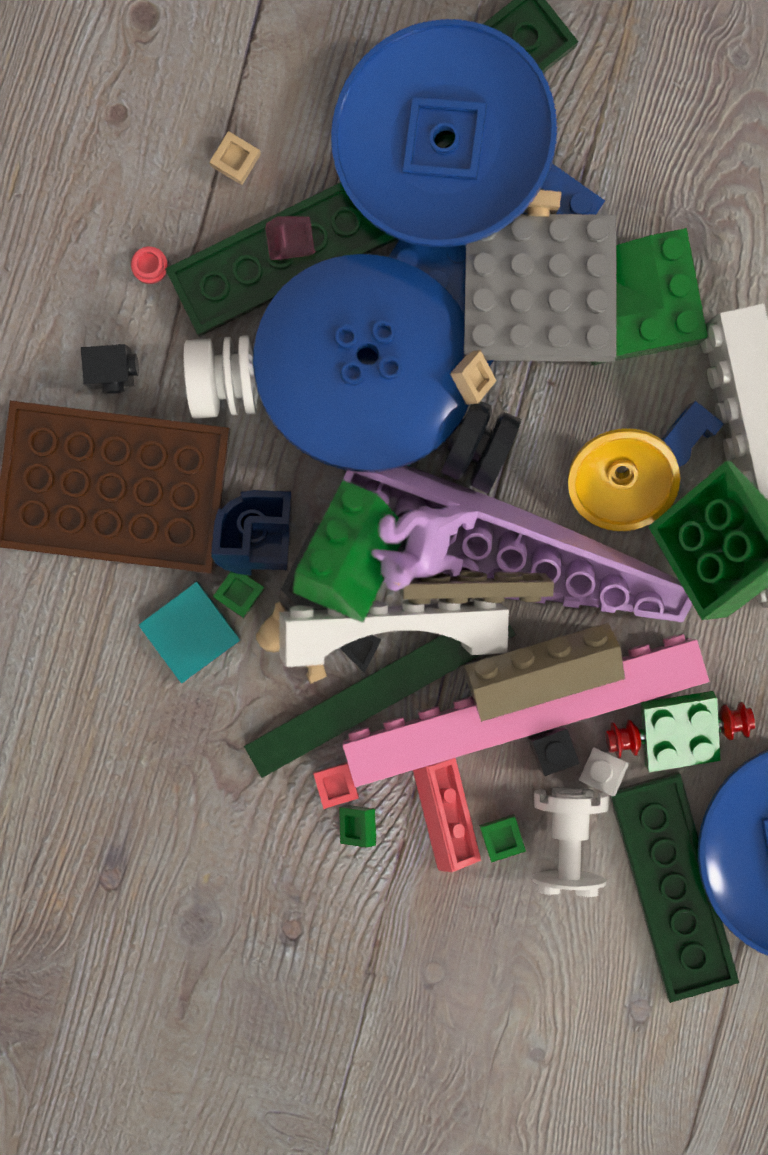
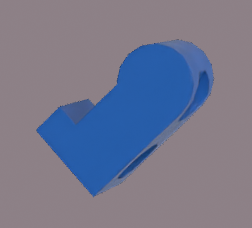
[661,401,724,467]

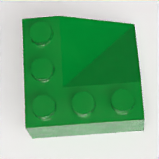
[591,228,708,366]
[648,461,768,620]

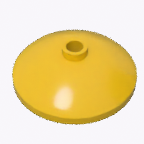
[568,428,680,531]

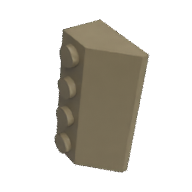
[463,623,625,722]

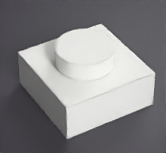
[579,747,629,796]

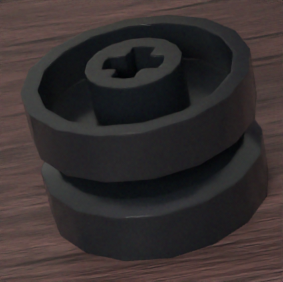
[440,401,522,494]

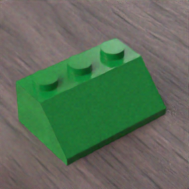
[293,480,404,623]

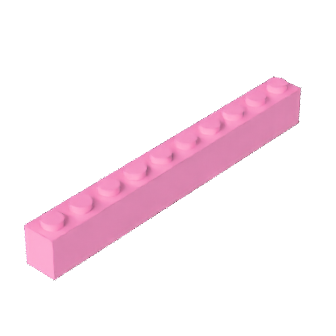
[342,634,709,787]

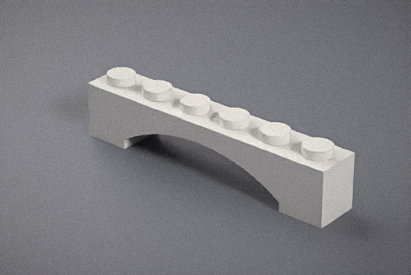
[279,598,509,667]

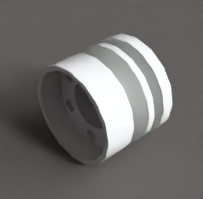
[184,335,259,419]

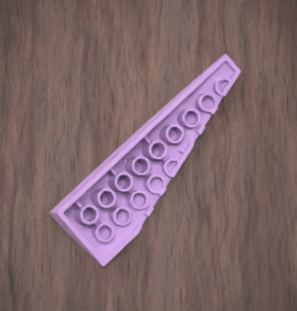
[343,465,692,622]

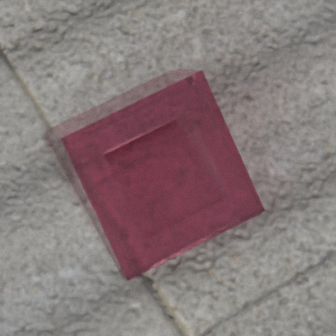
[266,216,315,260]

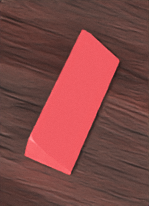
[413,758,481,872]

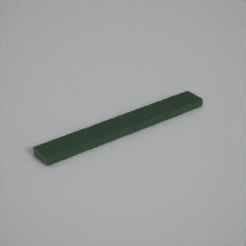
[244,622,516,778]

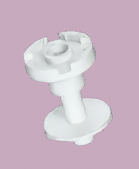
[532,787,609,897]

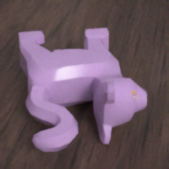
[371,504,478,591]

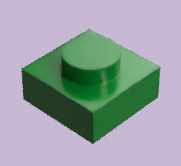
[213,572,265,619]
[339,805,376,848]
[479,814,526,863]

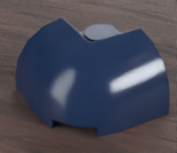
[211,490,292,576]

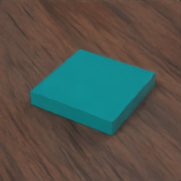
[138,582,241,684]

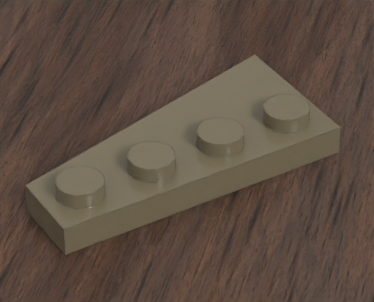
[398,570,554,604]

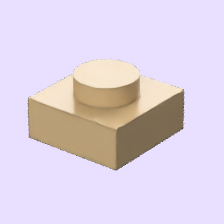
[209,131,261,185]
[523,190,561,218]
[451,350,497,404]

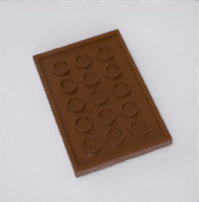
[0,400,231,573]

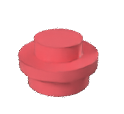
[131,246,168,284]

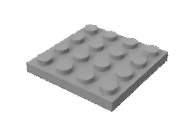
[464,214,616,362]

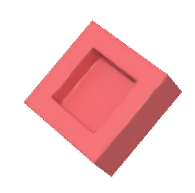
[313,762,359,809]

